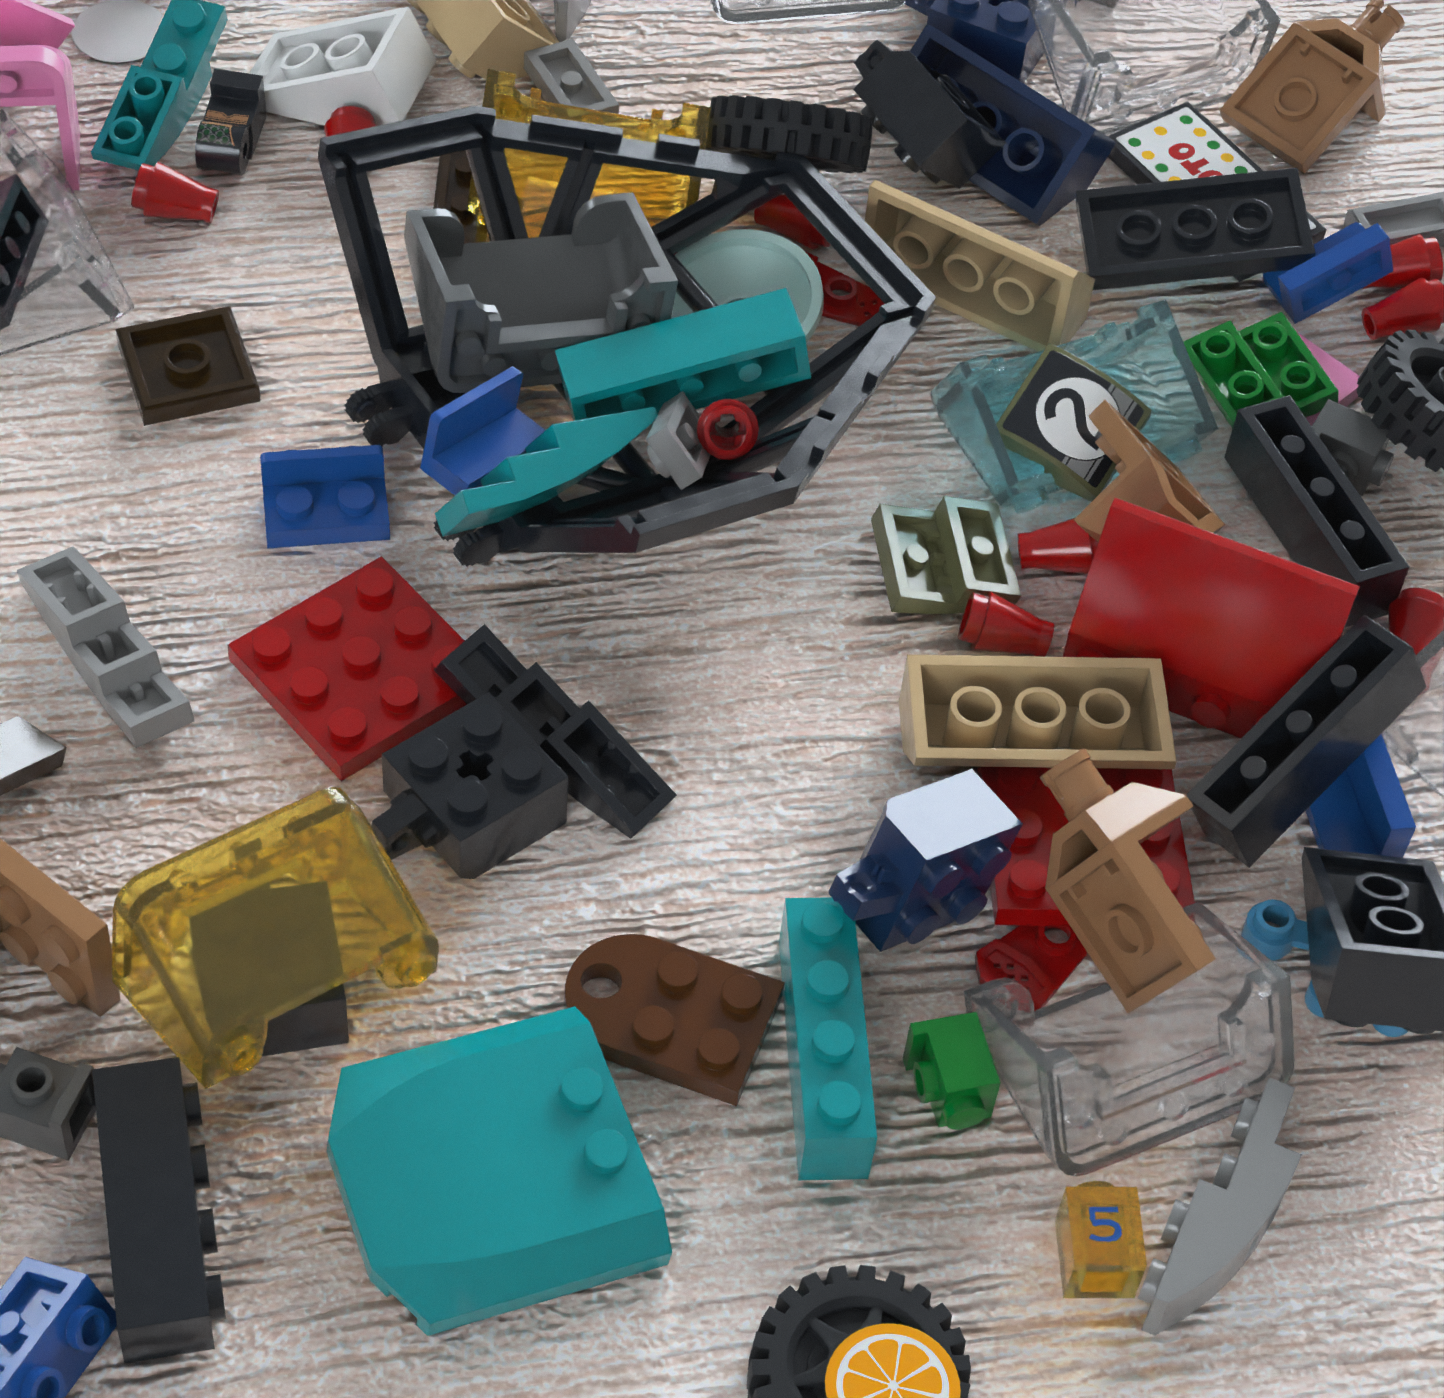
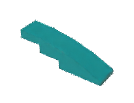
[435,407,657,537]

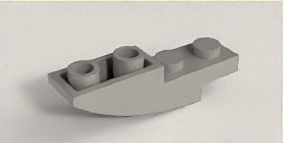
[1138,1077,1302,1336]

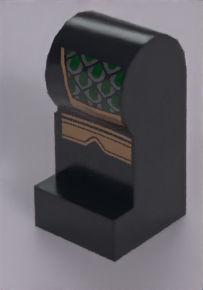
[195,69,266,175]

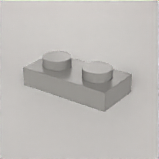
[524,38,619,125]
[646,391,711,490]

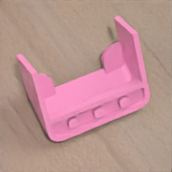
[0,45,80,191]

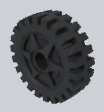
[705,95,873,173]
[1357,330,1444,472]
[747,1265,971,1398]

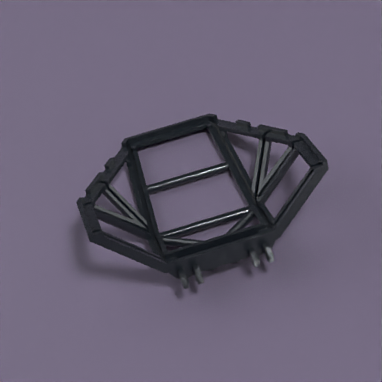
[318,106,936,567]

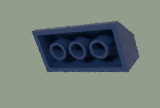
[910,23,1117,226]

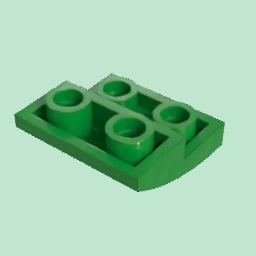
[1179,312,1339,429]

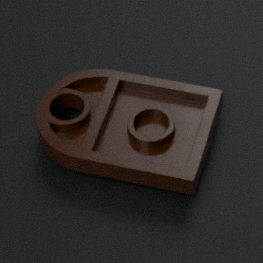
[564,934,785,1106]

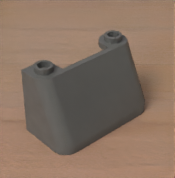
[404,192,678,393]

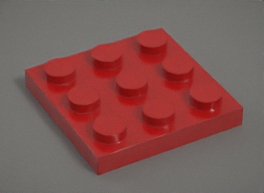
[227,556,467,782]
[977,767,1196,926]

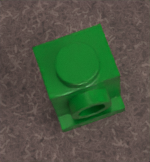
[902,1012,1001,1130]

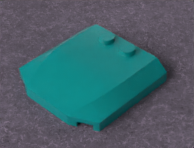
[326,1006,672,1336]

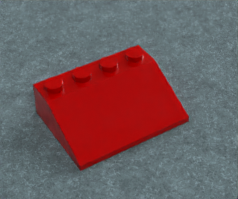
[1063,498,1360,738]

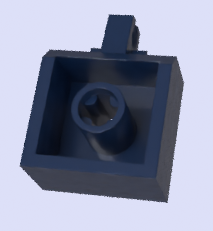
[905,0,1064,83]
[828,769,1023,952]

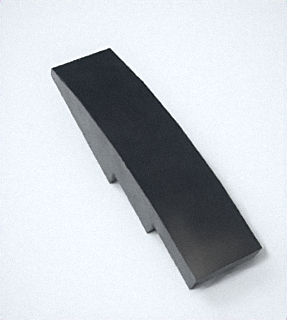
[434,624,677,839]

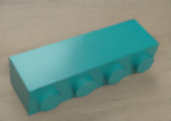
[555,288,811,421]
[779,897,877,1181]

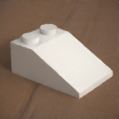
[249,6,436,126]

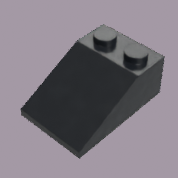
[1301,847,1444,1034]

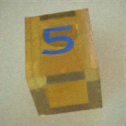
[1055,1181,1147,1298]

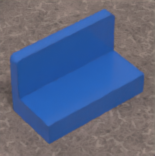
[1263,222,1393,324]
[420,366,545,495]
[1306,734,1416,858]

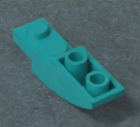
[91,0,228,170]

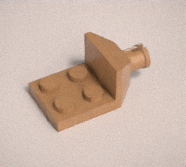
[1219,0,1405,174]
[1074,400,1225,542]
[1040,748,1216,1013]
[0,838,121,1017]

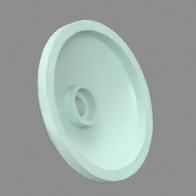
[671,229,824,343]

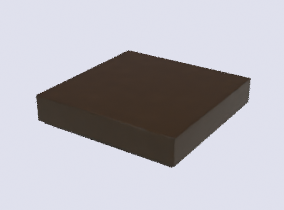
[115,306,260,426]

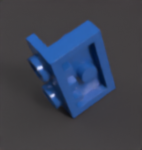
[260,445,390,548]
[0,1257,117,1398]

